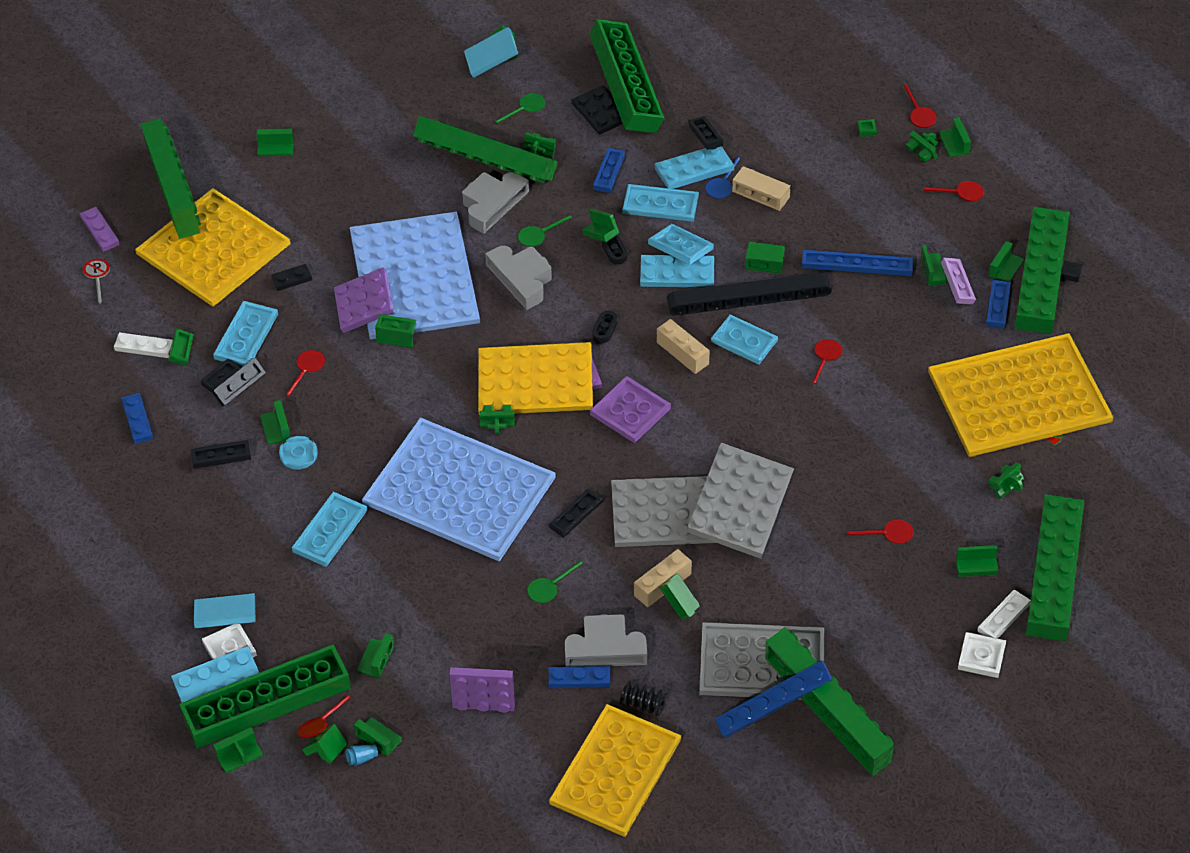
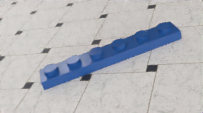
[802,250,913,276]
[715,661,832,738]

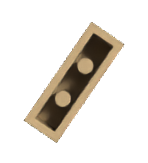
[732,166,790,211]
[657,319,709,374]
[634,549,692,607]

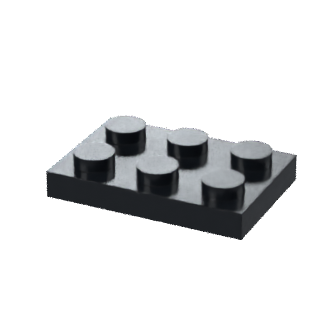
[571,86,623,135]

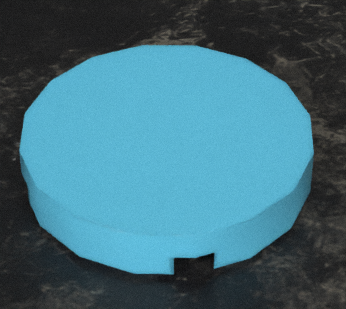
[279,436,318,470]

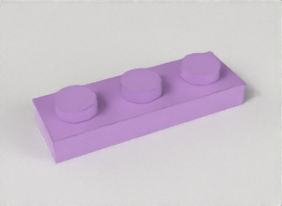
[941,258,976,304]

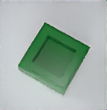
[857,119,877,137]

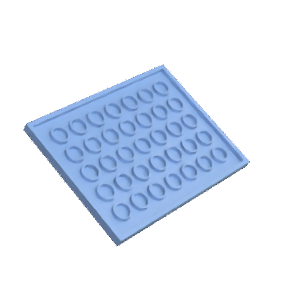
[350,212,480,339]
[362,418,556,562]

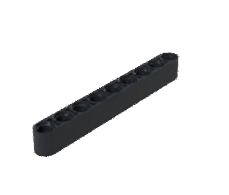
[667,272,832,316]

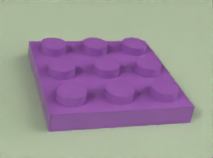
[334,267,394,333]
[590,376,671,443]
[450,667,515,713]

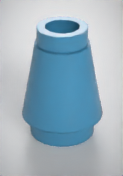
[345,744,378,766]

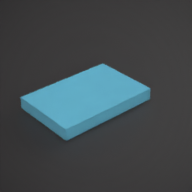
[464,27,518,78]
[648,224,714,264]
[711,315,778,364]
[194,593,256,628]

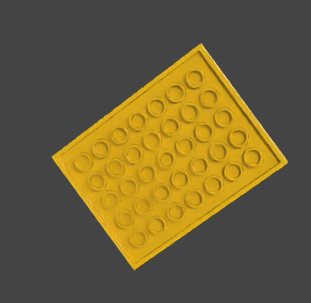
[928,333,1113,457]

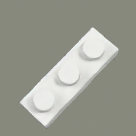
[114,332,172,358]
[977,590,1030,639]

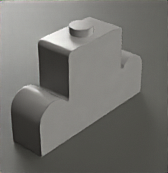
[462,172,529,234]
[485,246,552,310]
[565,614,647,667]

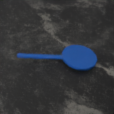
[706,157,740,199]

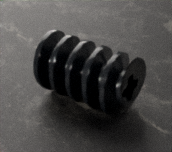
[620,680,666,716]

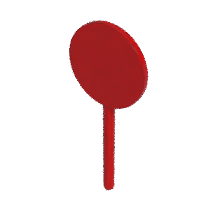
[904,84,937,128]
[923,181,984,202]
[812,339,843,384]
[286,350,325,396]
[847,520,914,544]
[297,695,350,738]

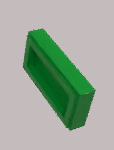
[168,328,194,366]

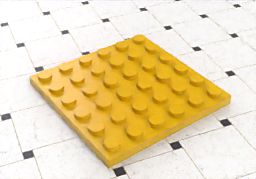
[135,188,291,307]

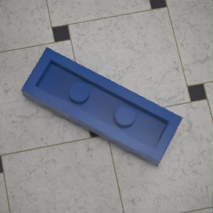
[593,148,625,193]
[986,280,1011,328]
[121,393,153,444]
[549,666,610,688]

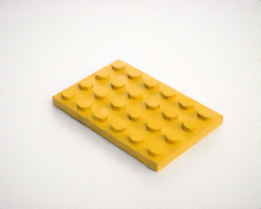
[478,342,593,415]
[549,704,681,837]

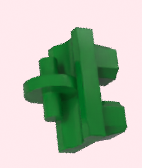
[906,131,939,162]
[523,132,556,159]
[480,405,515,434]
[988,463,1024,499]

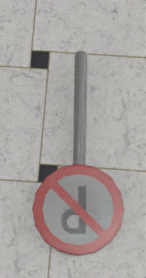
[83,259,110,303]

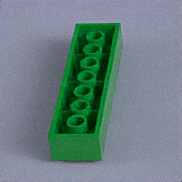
[589,19,664,133]
[413,116,558,183]
[140,118,201,239]
[1014,207,1070,334]
[1026,494,1084,641]
[765,627,894,776]
[179,644,351,749]

